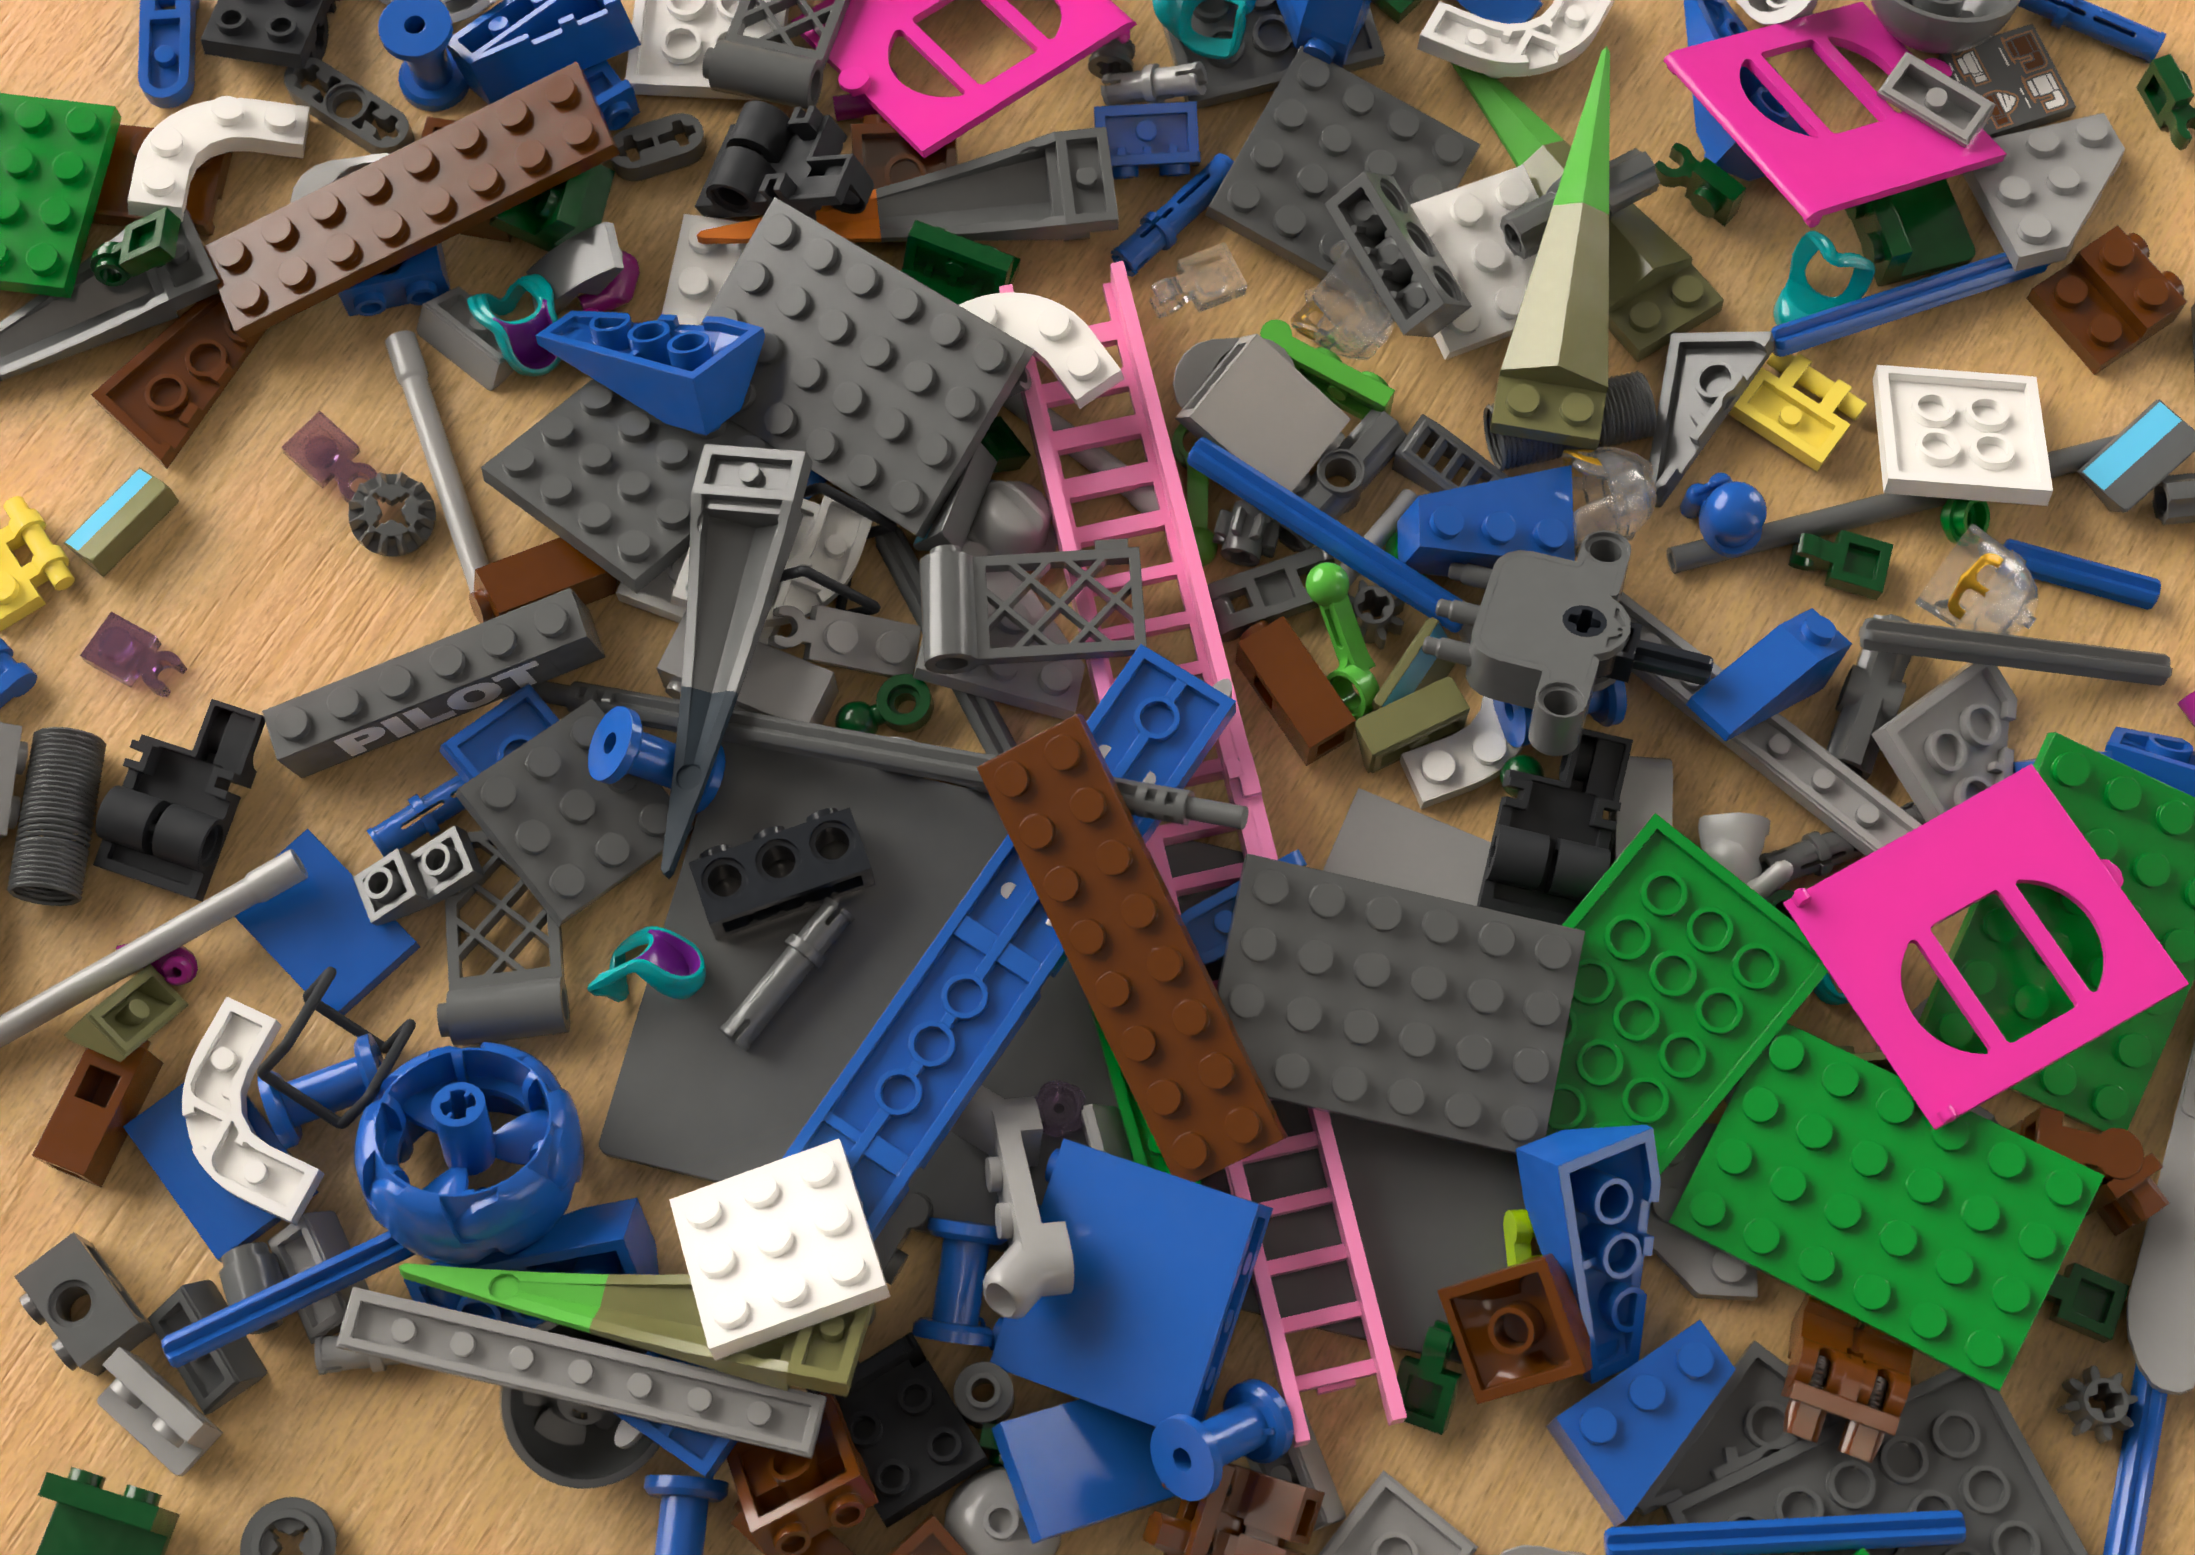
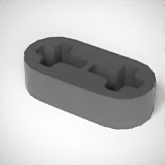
[610,113,707,182]

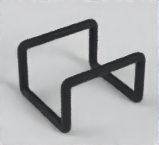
[780,483,897,615]
[257,967,416,1129]

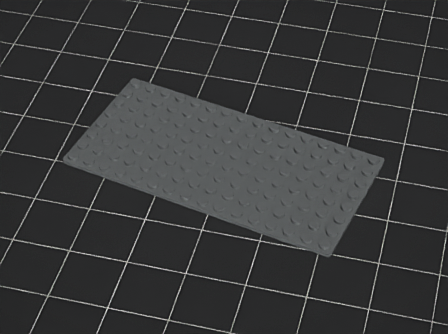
[599,741,1526,1364]

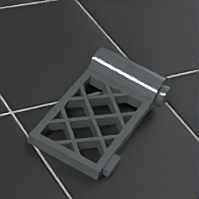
[702,0,851,110]
[919,538,1147,674]
[437,830,570,1047]

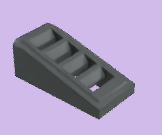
[1392,414,1509,493]

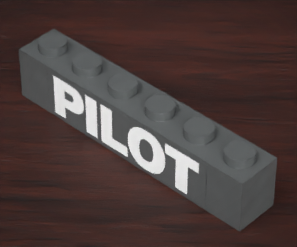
[262,588,605,778]

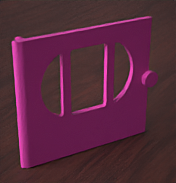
[791,0,1137,158]
[1663,1,2006,228]
[1783,764,2189,1130]

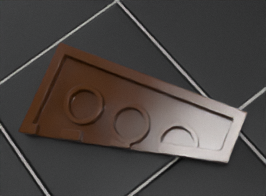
[91,293,267,469]

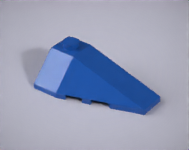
[1516,1125,1661,1384]
[404,1198,659,1329]

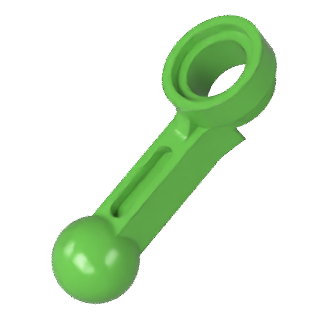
[1172,424,1218,567]
[1306,562,1380,721]

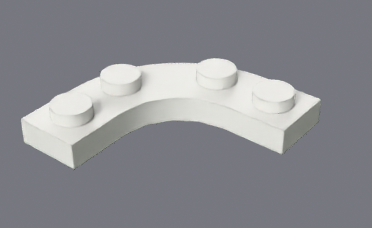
[1417,0,1614,78]
[127,96,310,222]
[959,292,1124,409]
[670,495,875,627]
[1400,624,1524,809]
[182,997,325,1226]

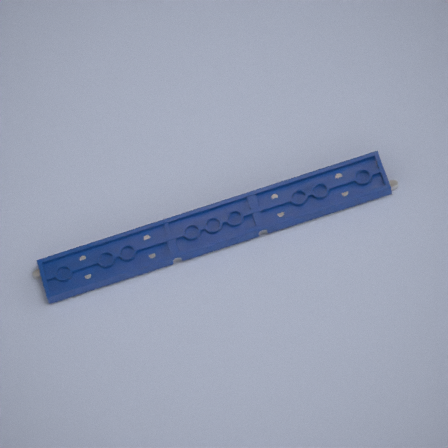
[612,644,1236,1480]

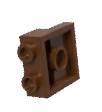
[851,114,958,190]
[2026,225,2187,375]
[726,1392,879,1555]

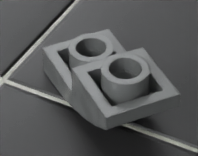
[526,222,624,316]
[353,825,485,926]

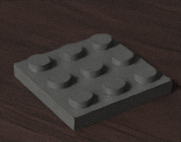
[455,699,694,927]

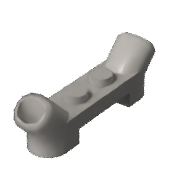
[950,1085,1074,1319]

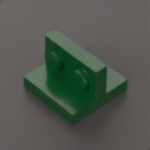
[489,164,615,252]
[901,220,1021,305]

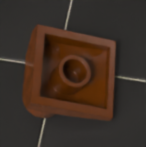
[1437,1253,1593,1405]

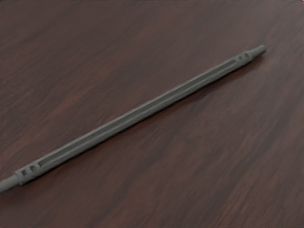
[533,681,1248,830]

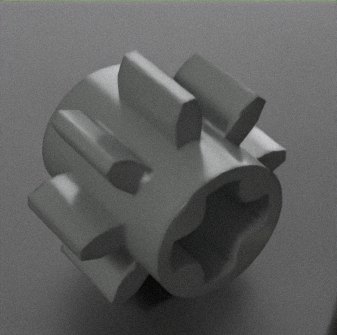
[1212,500,1281,567]
[1348,580,1405,650]
[2057,1365,2138,1444]

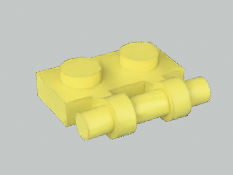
[1728,353,1867,472]
[0,496,75,632]

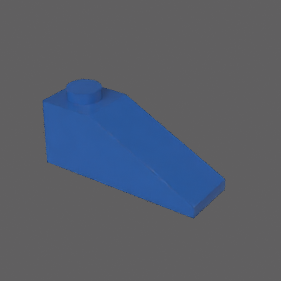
[1686,608,1852,742]

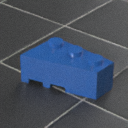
[447,0,641,105]
[1397,465,1575,577]
[1546,1319,1736,1527]

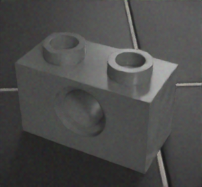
[14,1232,155,1376]

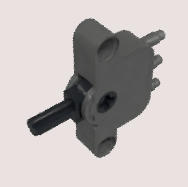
[1422,530,1714,756]

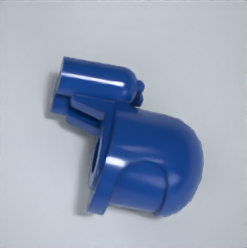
[1680,472,1767,558]

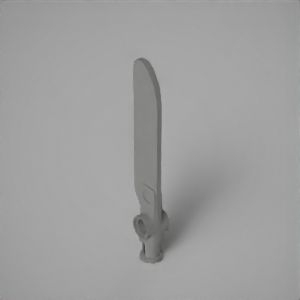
[2126,1037,2195,1395]

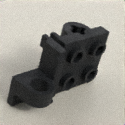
[200,0,340,69]
[694,101,874,221]
[93,699,265,902]
[1477,728,1633,926]
[806,1332,990,1528]

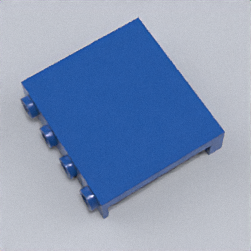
[989,1138,1273,1427]

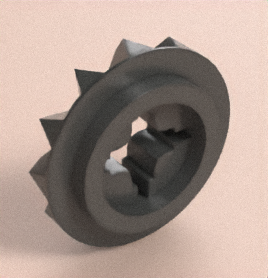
[348,472,436,557]
[240,1497,338,1555]

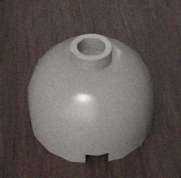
[944,1466,1061,1555]

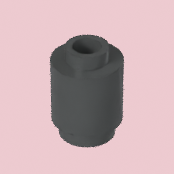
[219,1242,284,1334]
[954,1362,1015,1429]

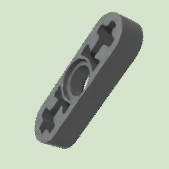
[284,57,414,154]

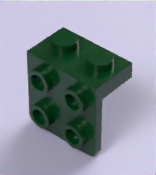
[1845,179,1976,287]
[36,1467,180,1555]

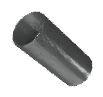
[1483,370,1657,472]
[7,727,107,906]

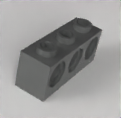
[1324,171,1472,337]

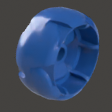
[354,1042,585,1264]

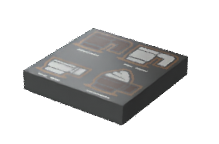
[1938,23,2076,138]

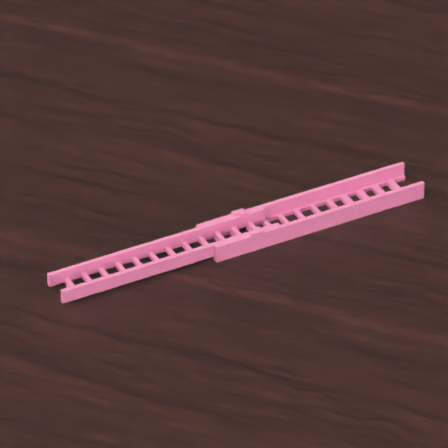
[999,261,1407,1448]

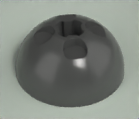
[1871,0,2020,54]
[499,1321,660,1489]

